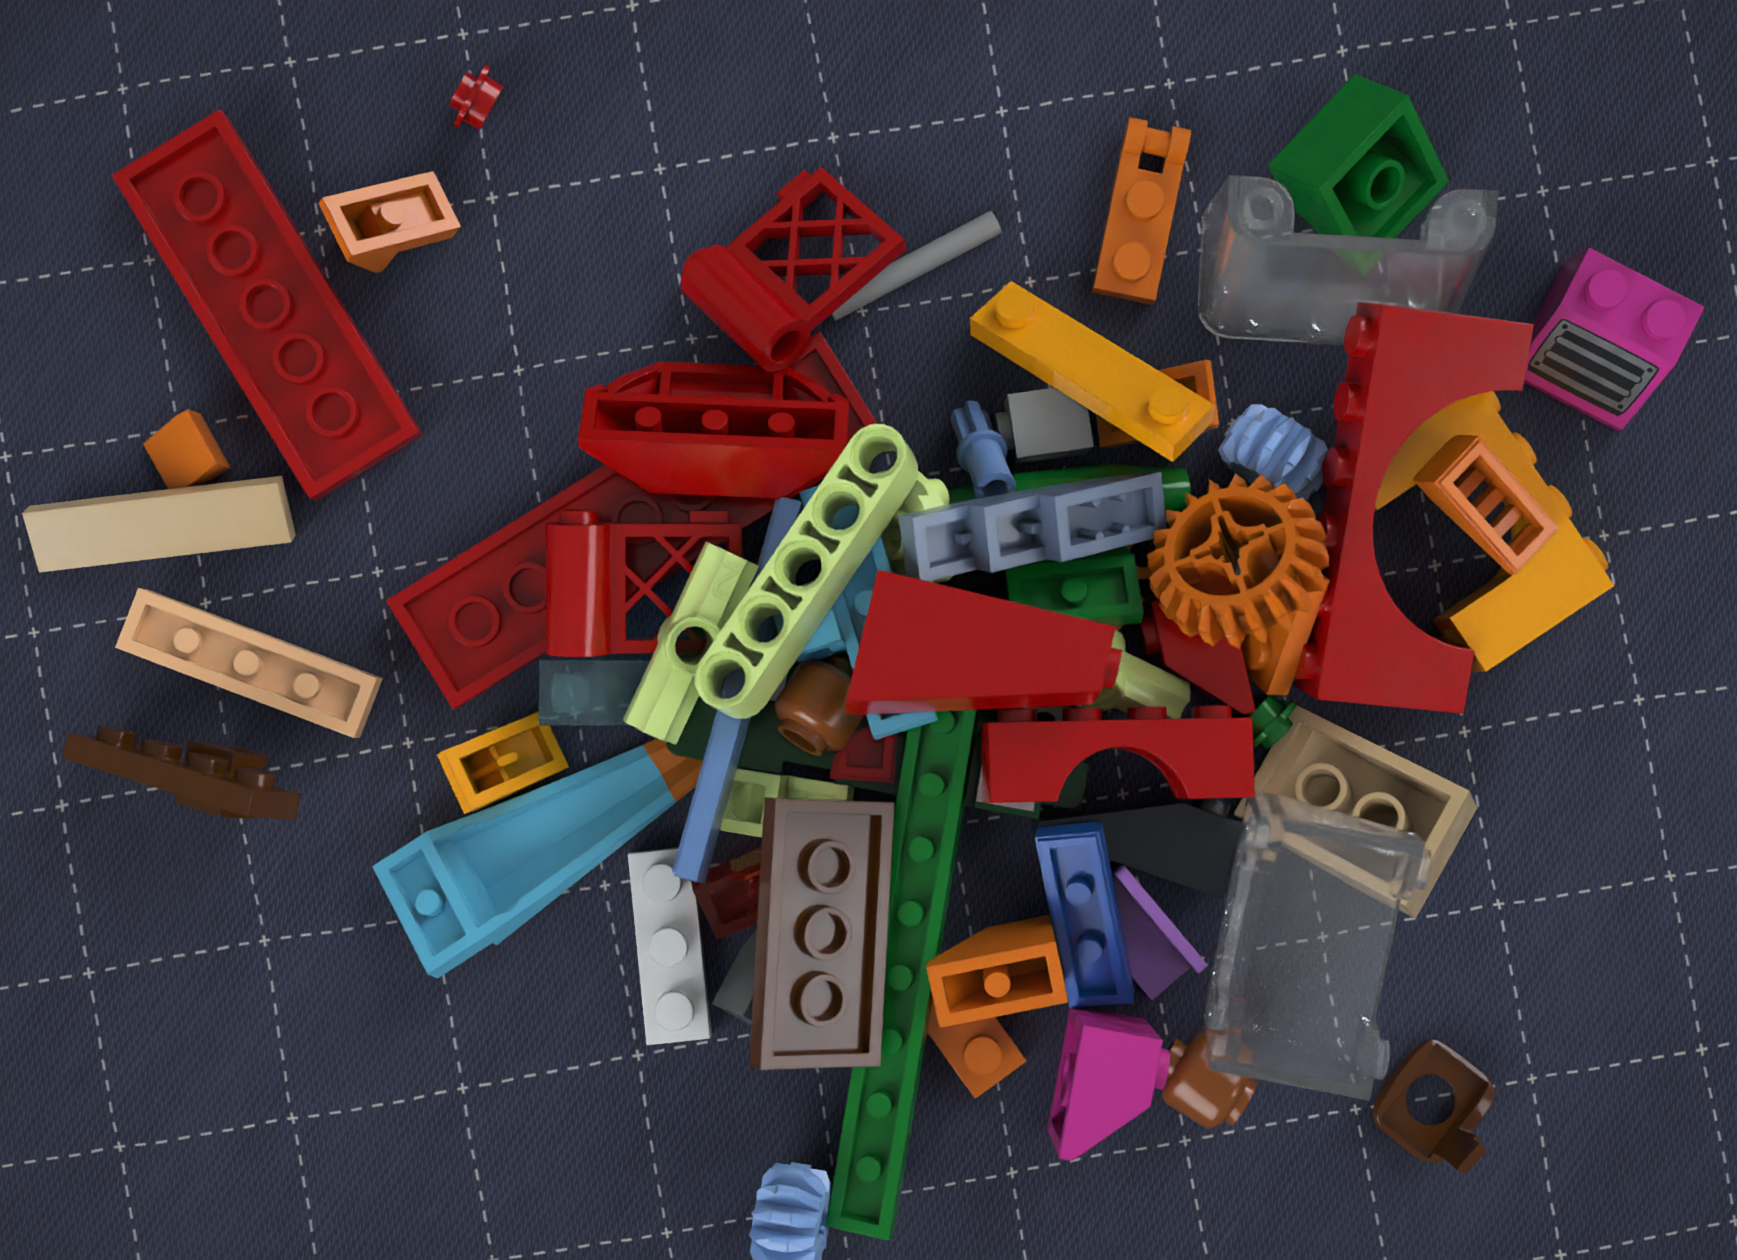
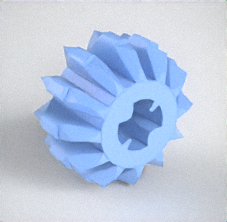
[1218,404,1329,501]
[749,1162,833,1260]

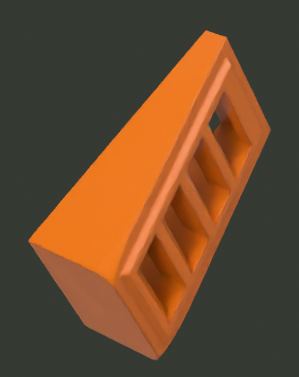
[1413,435,1559,575]

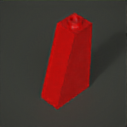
[844,570,1122,715]

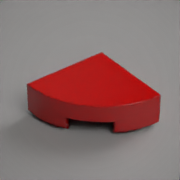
[829,724,898,783]

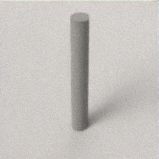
[831,211,1002,321]

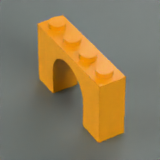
[1374,391,1614,672]

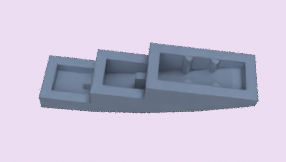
[899,471,1166,582]

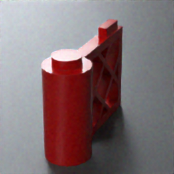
[680,167,907,372]
[546,509,742,657]

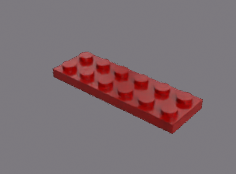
[111,109,424,501]

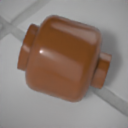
[775,656,866,756]
[1162,1030,1258,1129]

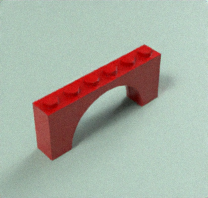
[1294,302,1534,714]

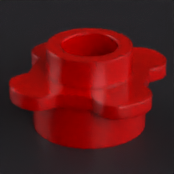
[449,64,503,130]

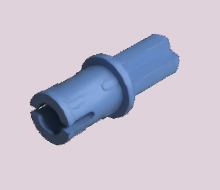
[951,400,1016,499]

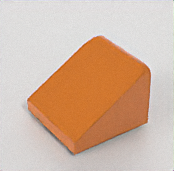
[143,409,231,489]

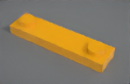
[970,281,1215,462]

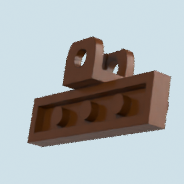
[62,725,301,820]

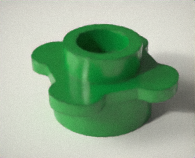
[1239,693,1296,749]

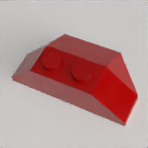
[578,362,849,499]

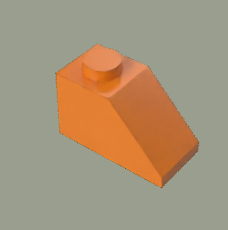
[926,914,1068,1028]

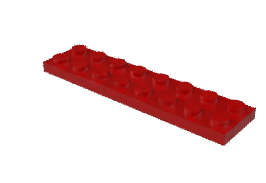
[386,331,878,709]

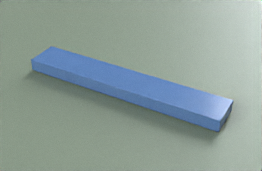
[672,497,804,884]

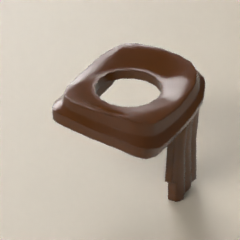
[1372,1039,1495,1174]

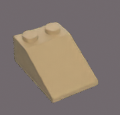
[1234,705,1477,919]

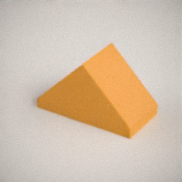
[437,710,569,814]

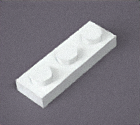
[628,847,712,1045]

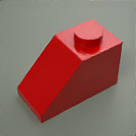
[1137,592,1256,714]

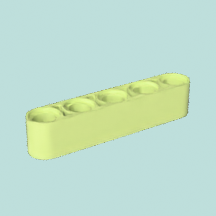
[695,424,918,719]

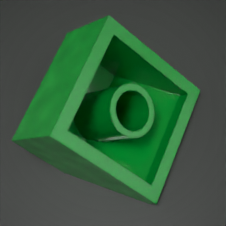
[1267,74,1449,272]

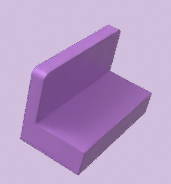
[1110,861,1208,1000]

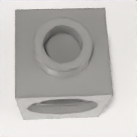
[995,388,1094,465]

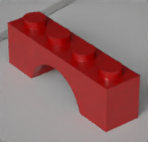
[981,706,1255,803]

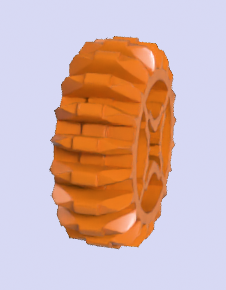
[1147,473,1329,649]

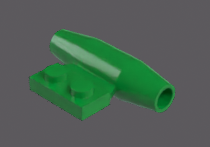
[948,464,1191,626]

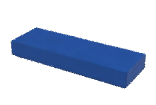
[1034,821,1135,1008]

